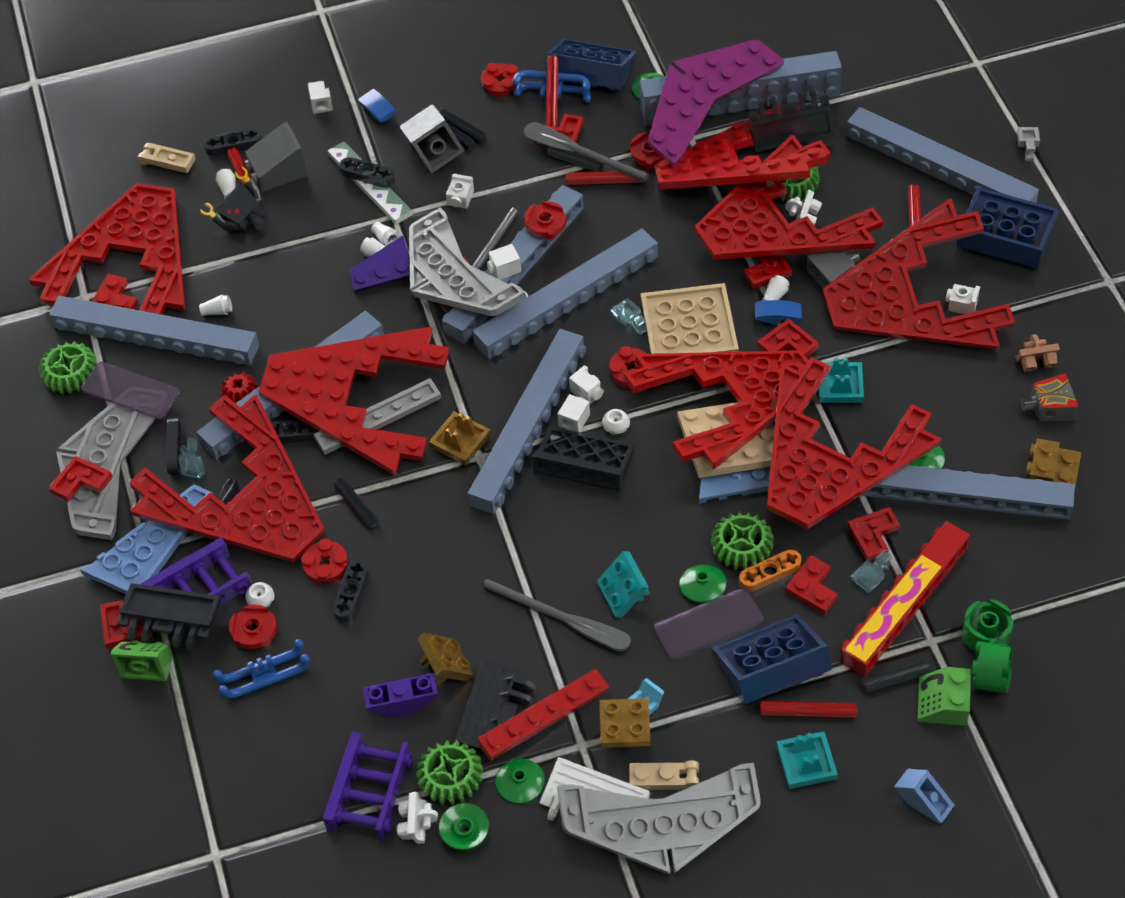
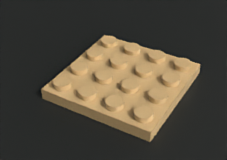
[641,283,739,354]
[677,402,775,478]

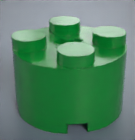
[962,599,1013,652]
[972,641,1013,693]

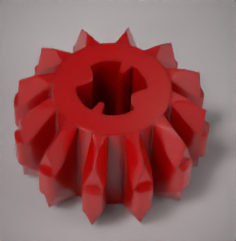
[221,371,258,403]

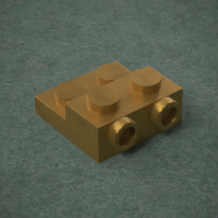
[1025,438,1081,491]

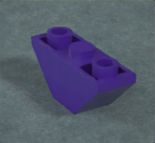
[362,673,438,717]

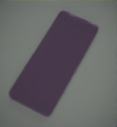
[81,362,180,420]
[654,588,763,659]

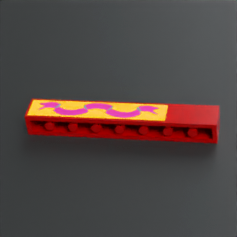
[840,521,970,677]

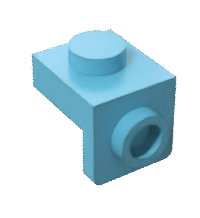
[628,678,664,715]

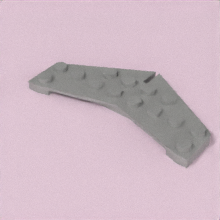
[409,208,527,316]
[56,388,168,540]
[557,763,761,875]

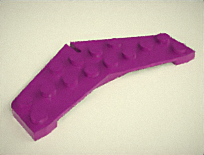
[648,40,784,167]

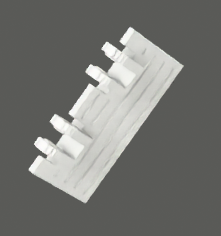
[540,757,651,821]

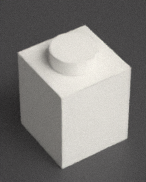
[487,244,521,280]
[558,394,590,432]

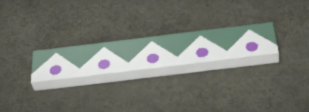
[328,142,413,224]

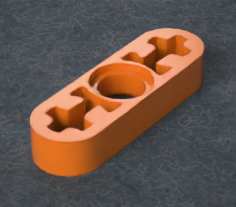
[739,550,801,592]

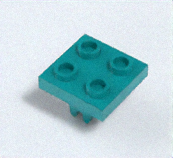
[818,357,864,403]
[597,551,650,618]
[776,732,838,789]

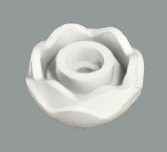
[602,409,630,435]
[245,582,274,607]

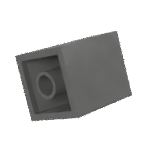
[399,104,465,173]
[244,122,307,192]

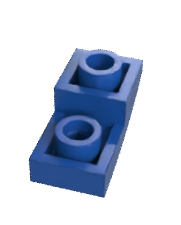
[358,89,397,123]
[755,300,802,325]

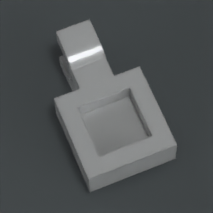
[1017,127,1040,161]

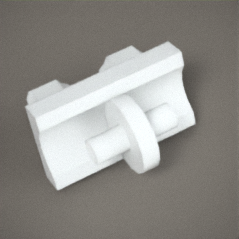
[785,190,822,224]
[397,792,438,844]

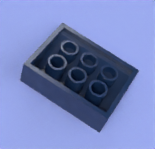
[545,38,637,91]
[956,187,1059,269]
[712,614,832,704]

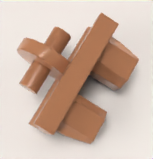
[1015,334,1060,372]

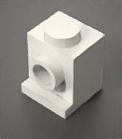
[308,81,333,114]
[446,174,474,209]
[945,284,980,314]
[569,365,604,405]

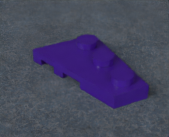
[348,235,410,292]

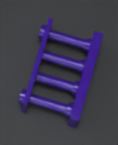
[141,537,252,634]
[323,732,413,841]

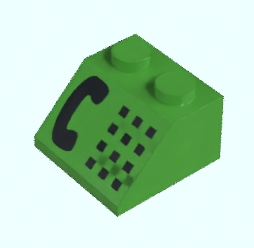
[111,641,173,681]
[917,667,971,726]

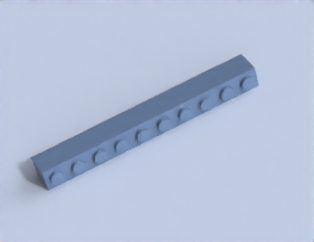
[846,107,1039,203]
[442,185,584,344]
[472,228,658,359]
[49,296,259,365]
[196,310,384,460]
[467,329,586,514]
[861,465,1075,520]

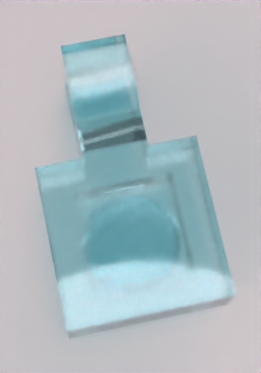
[611,298,646,335]
[178,437,205,479]
[851,550,891,593]

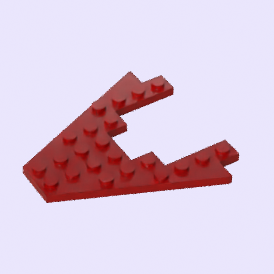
[654,104,828,190]
[694,135,884,260]
[29,183,185,315]
[823,199,1015,350]
[259,327,449,475]
[624,350,809,469]
[766,357,941,529]
[129,394,325,563]

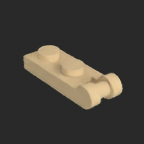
[137,143,196,173]
[630,760,699,790]

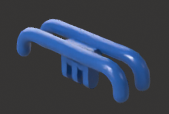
[512,70,591,103]
[213,639,310,699]

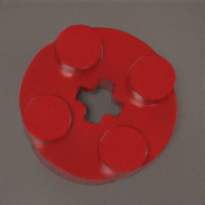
[481,63,518,97]
[630,132,665,170]
[524,201,567,240]
[609,346,647,388]
[301,538,348,584]
[229,604,277,649]

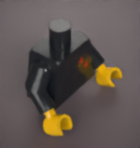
[200,167,265,232]

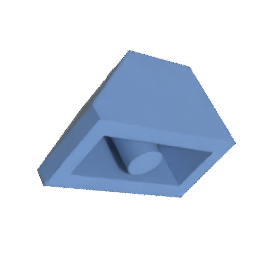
[894,769,955,824]

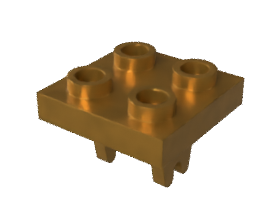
[429,411,491,465]
[417,632,474,685]
[600,698,651,748]

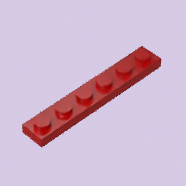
[477,669,610,761]

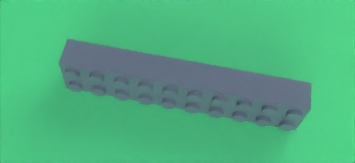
[640,51,842,126]

